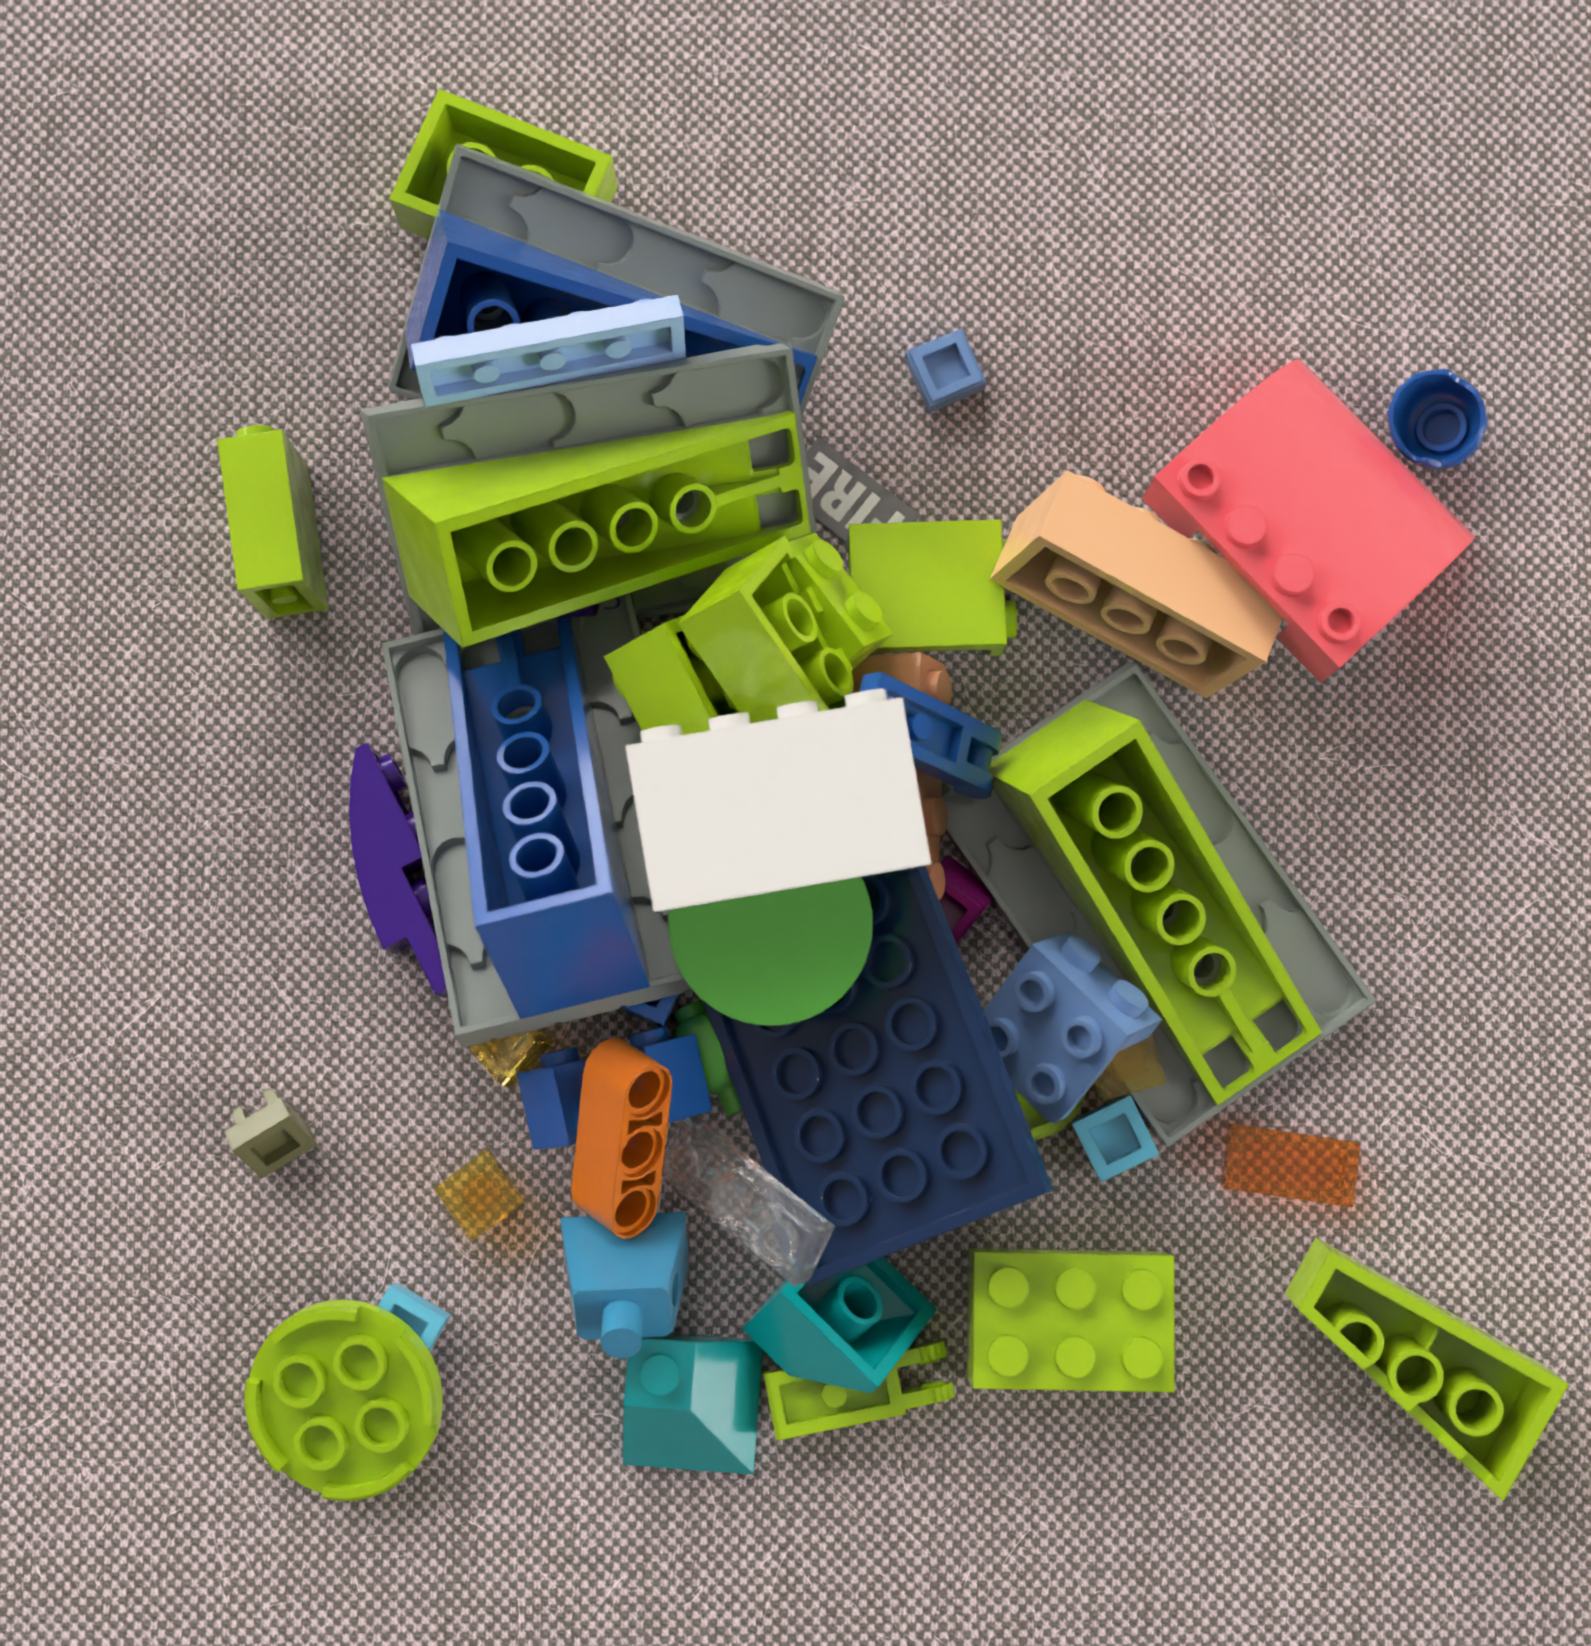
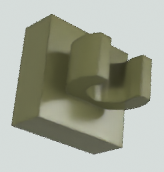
[224,1088,318,1179]

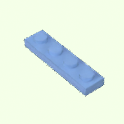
[411,295,686,408]

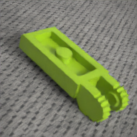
[764,1340,955,1441]

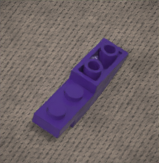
[349,743,448,999]

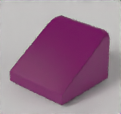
[939,855,993,944]

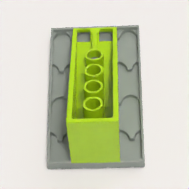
[360,343,816,648]
[942,662,1377,1147]

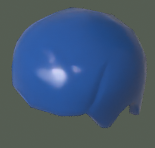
[1387,369,1488,471]

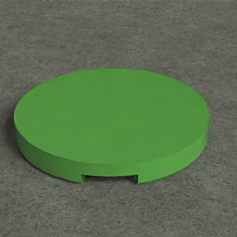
[668,877,873,1026]

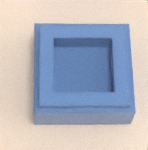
[904,328,987,413]

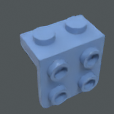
[983,931,1163,1123]

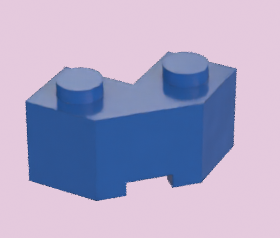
[517,1026,712,1150]

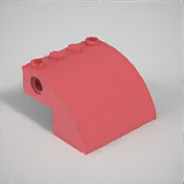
[1141,359,1476,683]

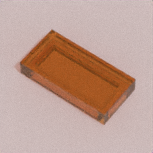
[1220,1124,1361,1207]

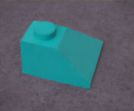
[741,1257,937,1393]
[623,1333,763,1475]

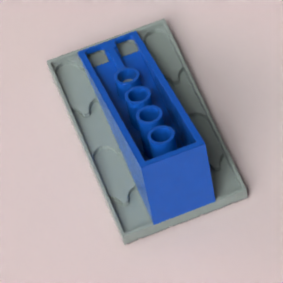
[388,143,845,419]
[381,593,693,1048]

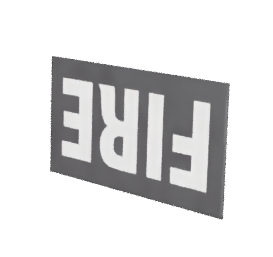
[806,437,920,543]

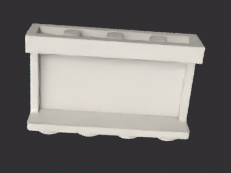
[625,689,931,912]

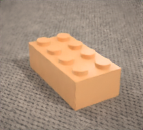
[990,470,1283,698]

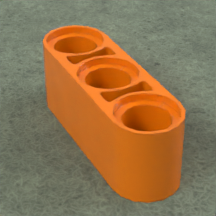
[571,1038,672,1239]

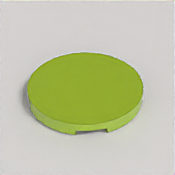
[244,1299,443,1501]

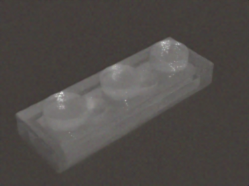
[662,1115,835,1286]

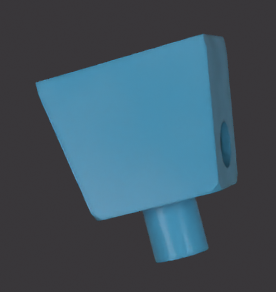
[561,1212,689,1358]

